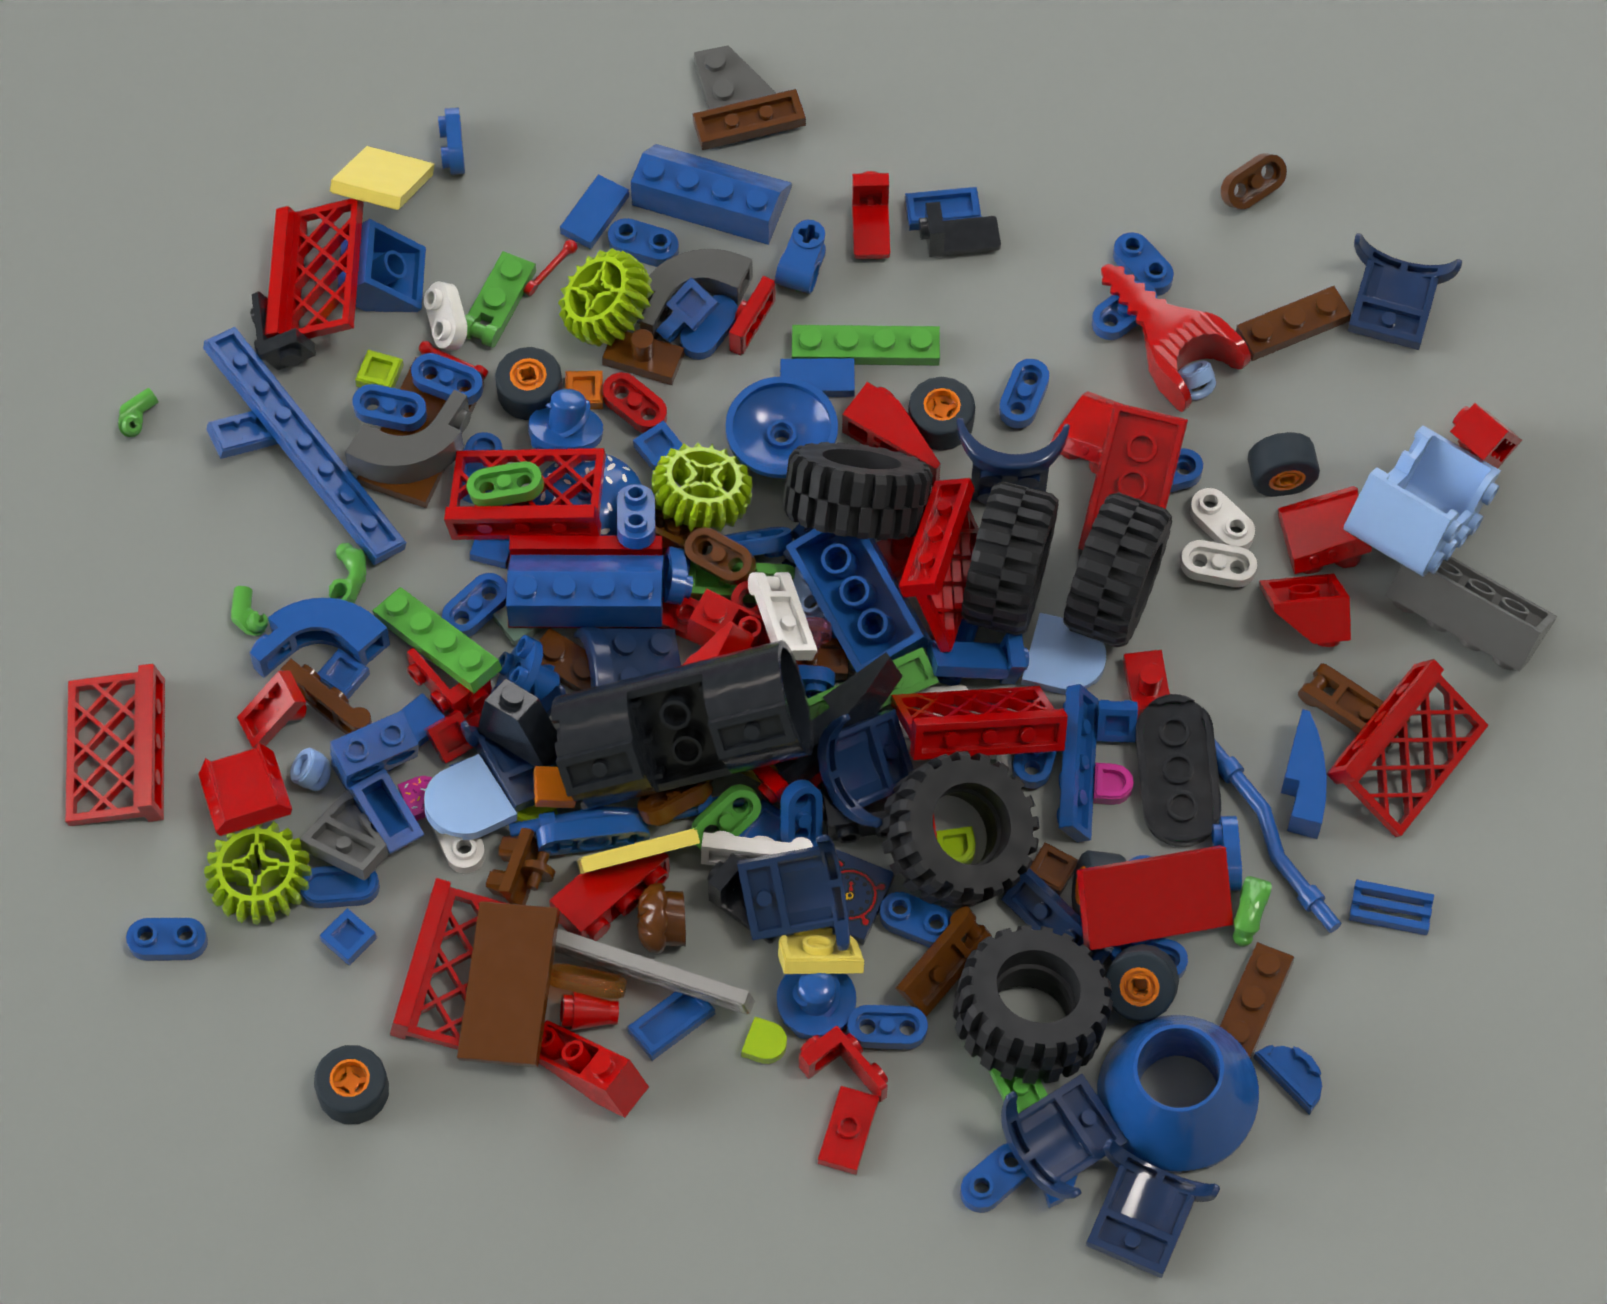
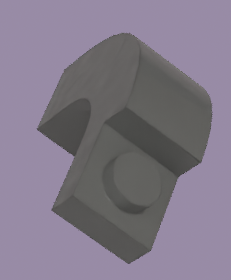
[637,249,753,340]
[345,390,471,484]

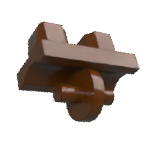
[486,828,556,905]

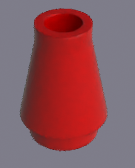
[560,991,619,1031]

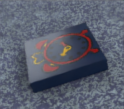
[829,849,895,945]

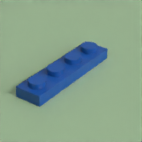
[1057,684,1098,843]

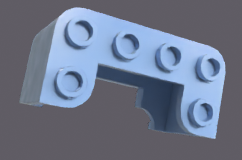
[1343,425,1501,577]

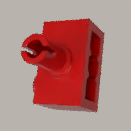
[1450,403,1522,469]

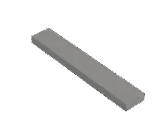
[555,929,755,1015]

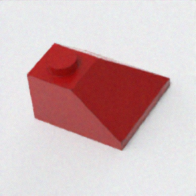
[1259,573,1351,647]

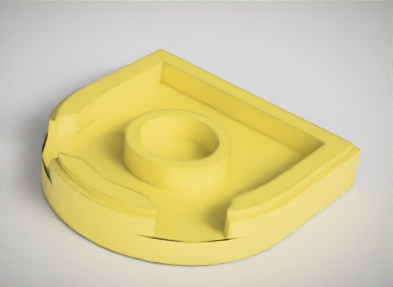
[778,927,864,974]

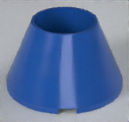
[1097,1015,1259,1173]

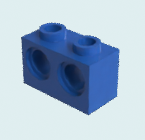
[330,710,419,788]

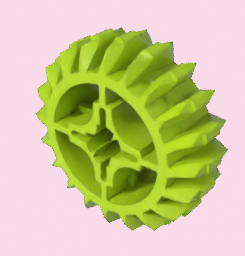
[558,248,654,347]
[651,442,753,532]
[204,821,312,925]

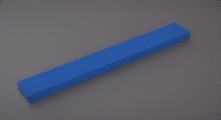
[203,327,407,565]

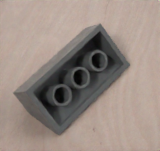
[1385,557,1557,671]

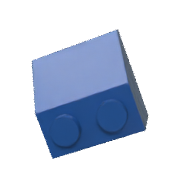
[337,219,426,312]

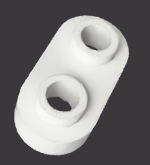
[424,281,467,351]
[1190,488,1255,549]
[1180,540,1257,588]
[431,826,485,874]

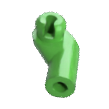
[118,388,158,437]
[231,586,268,636]

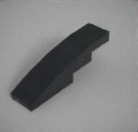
[774,652,903,785]

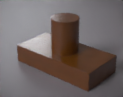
[602,329,684,385]

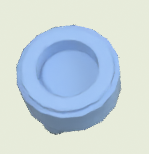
[1178,360,1216,400]
[290,748,331,791]

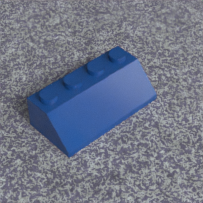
[631,144,792,245]
[786,529,931,673]
[506,555,664,627]

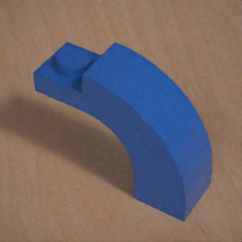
[249,597,390,678]

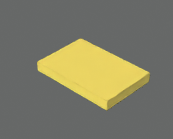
[330,146,435,210]
[577,828,700,874]

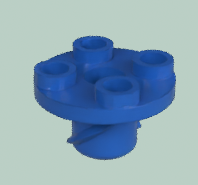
[528,389,603,449]
[491,635,560,700]
[777,973,856,1039]

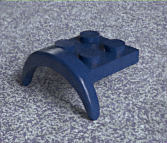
[1348,233,1462,350]
[957,418,1070,504]
[573,627,681,687]
[461,685,566,812]
[817,709,914,827]
[737,834,850,951]
[1001,1074,1128,1200]
[1086,1139,1220,1278]

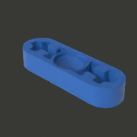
[535,814,650,856]

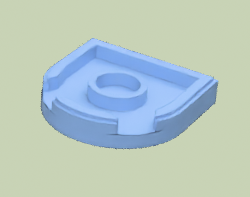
[1021,613,1106,695]
[424,754,517,840]

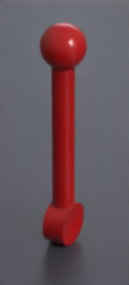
[523,240,578,296]
[419,341,489,380]

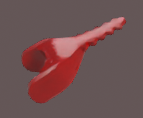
[1101,264,1251,412]

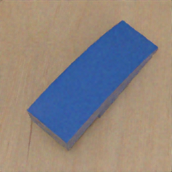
[1281,709,1327,839]
[331,758,424,855]

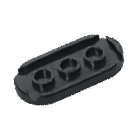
[1136,694,1222,847]

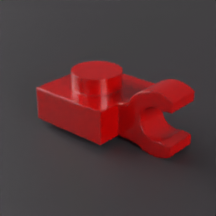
[424,706,483,764]

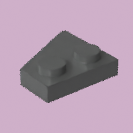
[694,45,776,110]
[300,790,388,881]

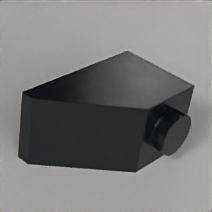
[477,679,558,766]

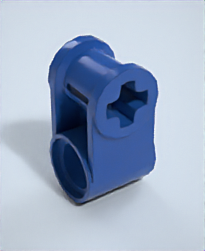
[775,219,826,294]

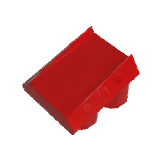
[1050,391,1119,474]
[1278,486,1372,574]
[198,742,292,836]

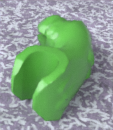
[329,543,367,604]
[1232,876,1272,947]

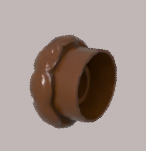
[637,883,686,954]

